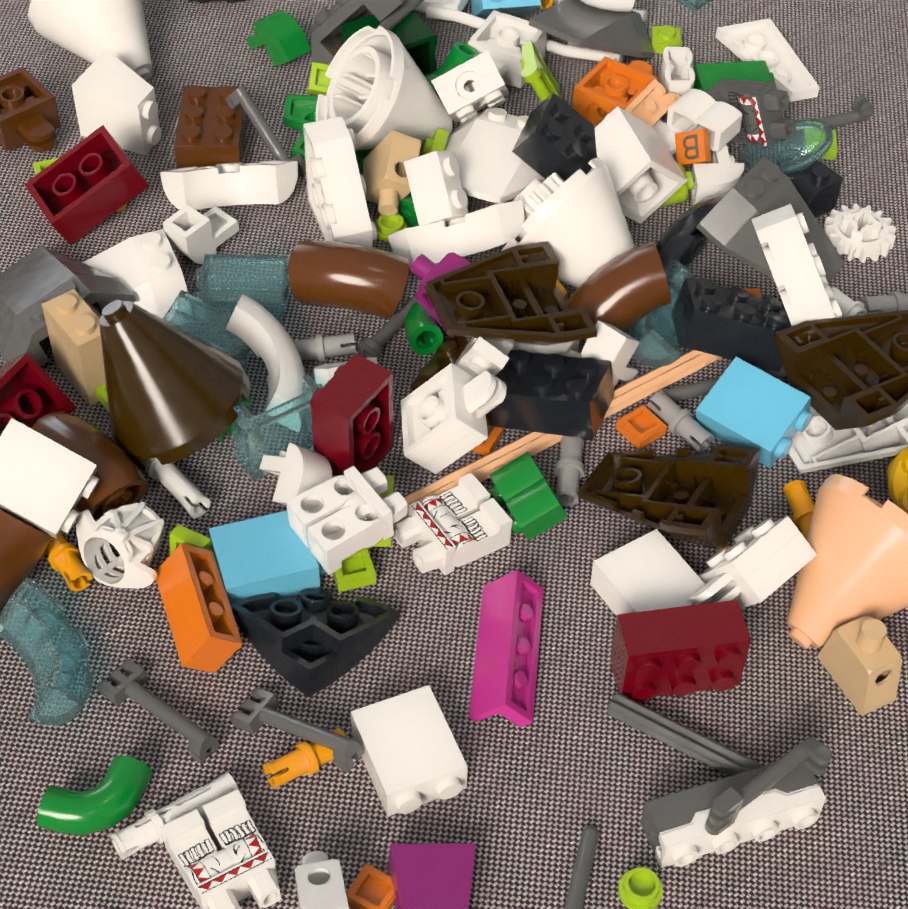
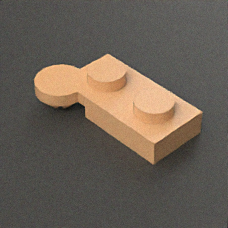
[625,79,681,127]

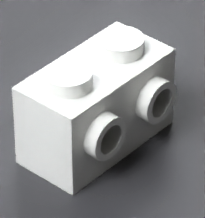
[404,151,468,226]

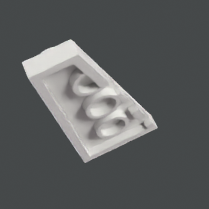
[716,18,820,102]

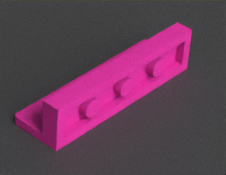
[469,569,544,728]

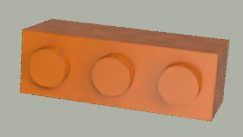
[156,543,243,673]

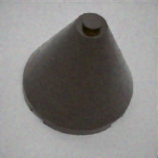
[99,300,250,466]

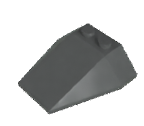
[311,0,403,66]
[528,0,655,58]
[696,156,845,283]
[0,245,136,367]

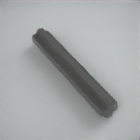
[607,693,763,776]

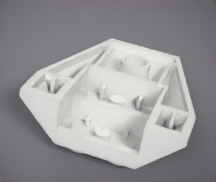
[444,108,546,204]
[82,229,196,328]
[788,403,908,474]

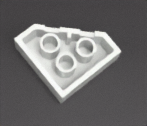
[303,116,377,248]
[751,204,843,326]

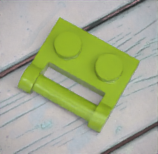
[520,40,562,102]

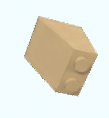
[42,289,106,406]

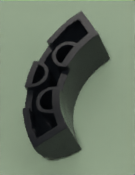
[656,194,726,278]

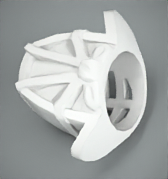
[76,501,164,589]

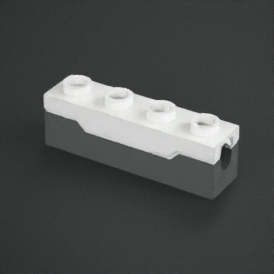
[640,764,826,868]

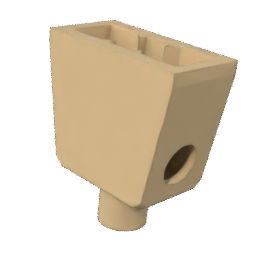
[363,130,421,216]
[817,615,903,716]

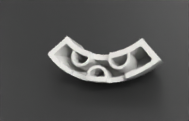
[160,161,298,210]
[388,200,525,268]
[226,294,306,430]

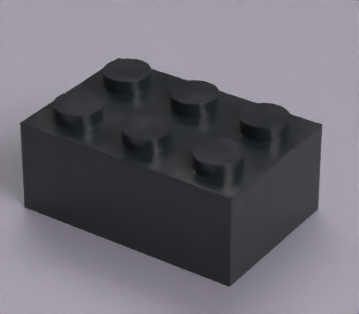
[512,92,597,182]
[671,277,791,372]
[488,350,614,440]

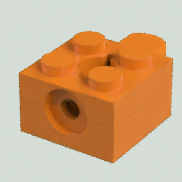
[572,56,658,127]

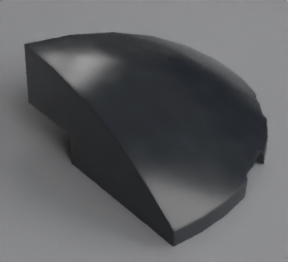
[230,590,399,697]

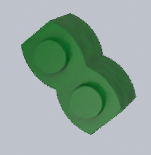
[490,451,568,541]

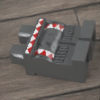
[706,79,796,148]

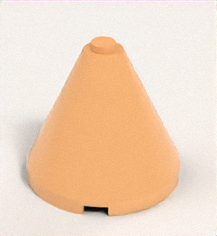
[786,474,908,649]

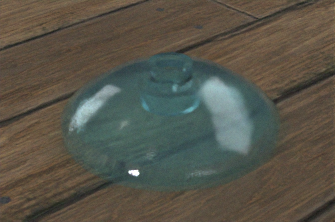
[739,119,833,177]

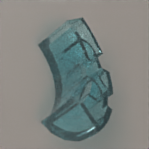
[629,259,697,368]
[0,578,94,726]

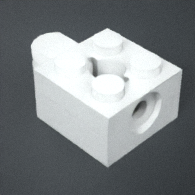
[468,10,547,88]
[432,50,509,124]
[401,363,507,474]
[689,516,817,609]

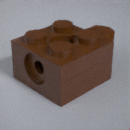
[0,67,61,152]

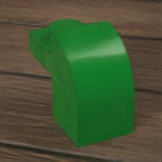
[246,10,311,66]

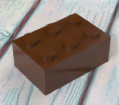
[174,85,248,169]

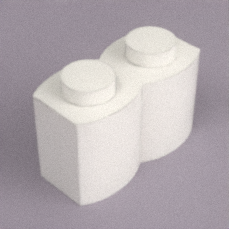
[659,46,695,96]
[666,89,742,151]

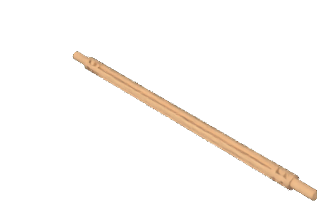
[393,350,722,528]

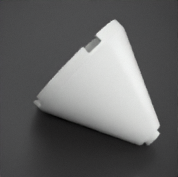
[28,0,152,81]
[316,26,453,151]
[502,157,635,288]

